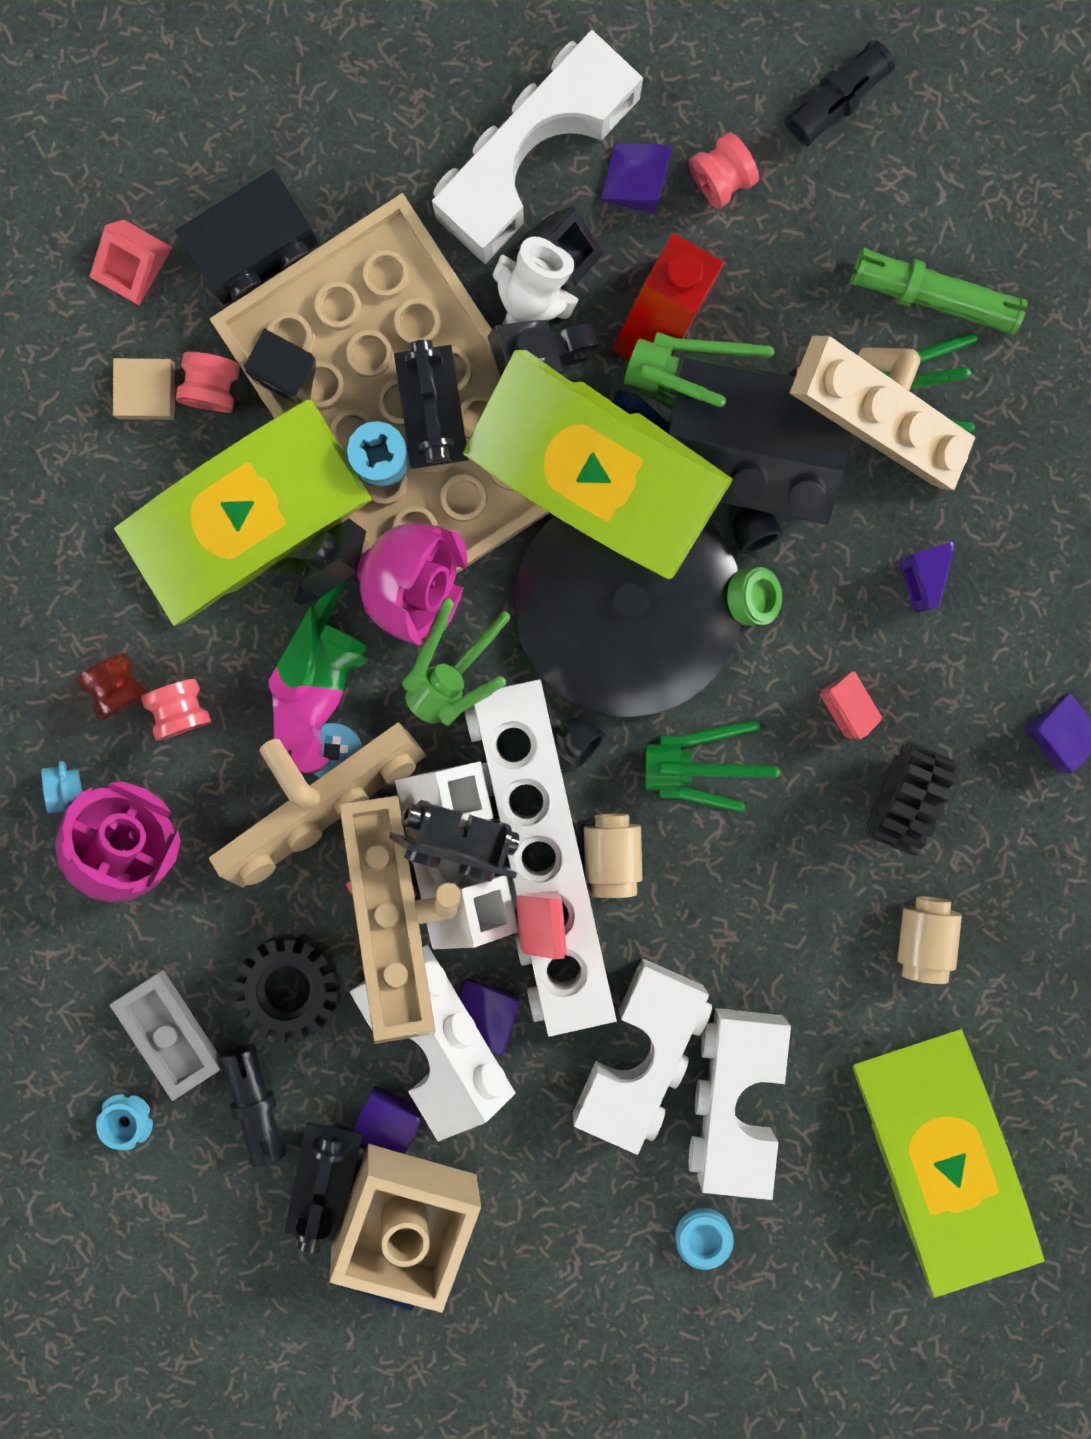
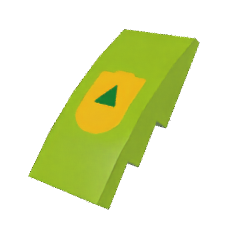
[462,350,733,579]
[114,400,372,626]
[852,1029,1045,1298]

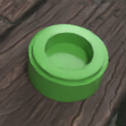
[727,567,782,626]

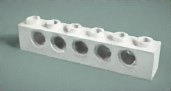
[465,679,617,1037]

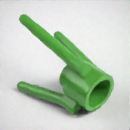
[624,332,774,409]
[402,598,510,725]

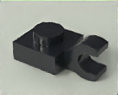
[487,320,599,377]
[271,518,367,605]

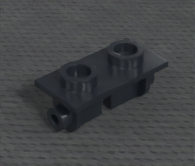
[394,339,469,469]
[389,800,519,882]
[284,1122,363,1253]

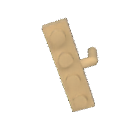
[790,336,975,490]
[209,722,427,888]
[339,796,461,1044]

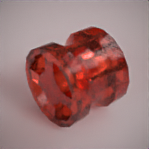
[76,653,150,721]

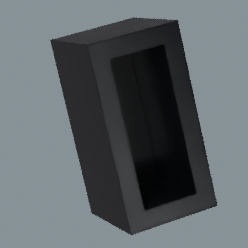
[175,168,319,304]

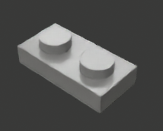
[110,970,224,1101]

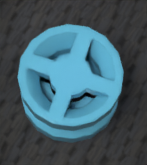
[347,421,410,488]

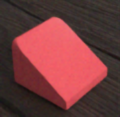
[90,219,172,305]
[820,671,882,739]
[516,891,567,959]

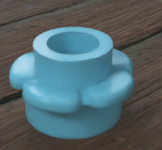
[41,761,82,814]
[96,1094,153,1150]

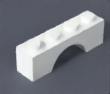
[432,30,643,264]

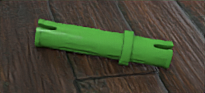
[850,247,1028,336]

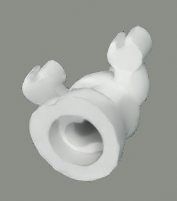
[493,237,578,325]

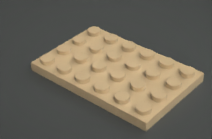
[210,193,550,574]

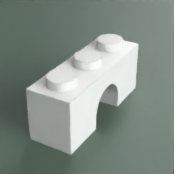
[395,761,519,949]
[350,944,515,1141]
[573,958,712,1155]
[689,1008,791,1200]

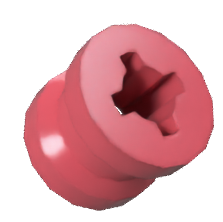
[688,132,759,209]
[176,352,240,413]
[141,679,211,741]

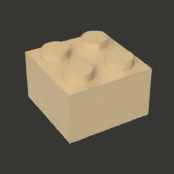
[330,1144,481,1313]

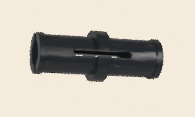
[784,40,895,147]
[219,1044,286,1167]

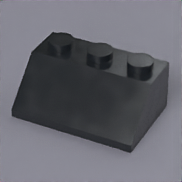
[666,354,851,525]

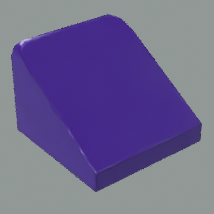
[601,143,672,214]
[899,542,954,613]
[1024,693,1091,774]
[460,979,520,1056]
[354,1086,423,1154]

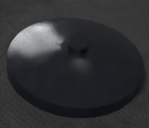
[514,516,741,717]

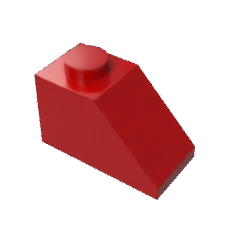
[612,233,724,361]

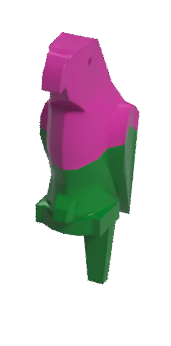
[269,578,368,774]

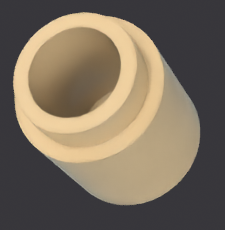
[584,813,643,898]
[898,896,962,984]

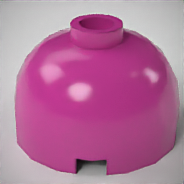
[357,523,467,645]
[55,782,180,903]

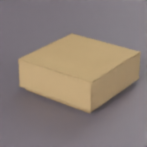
[113,358,175,420]

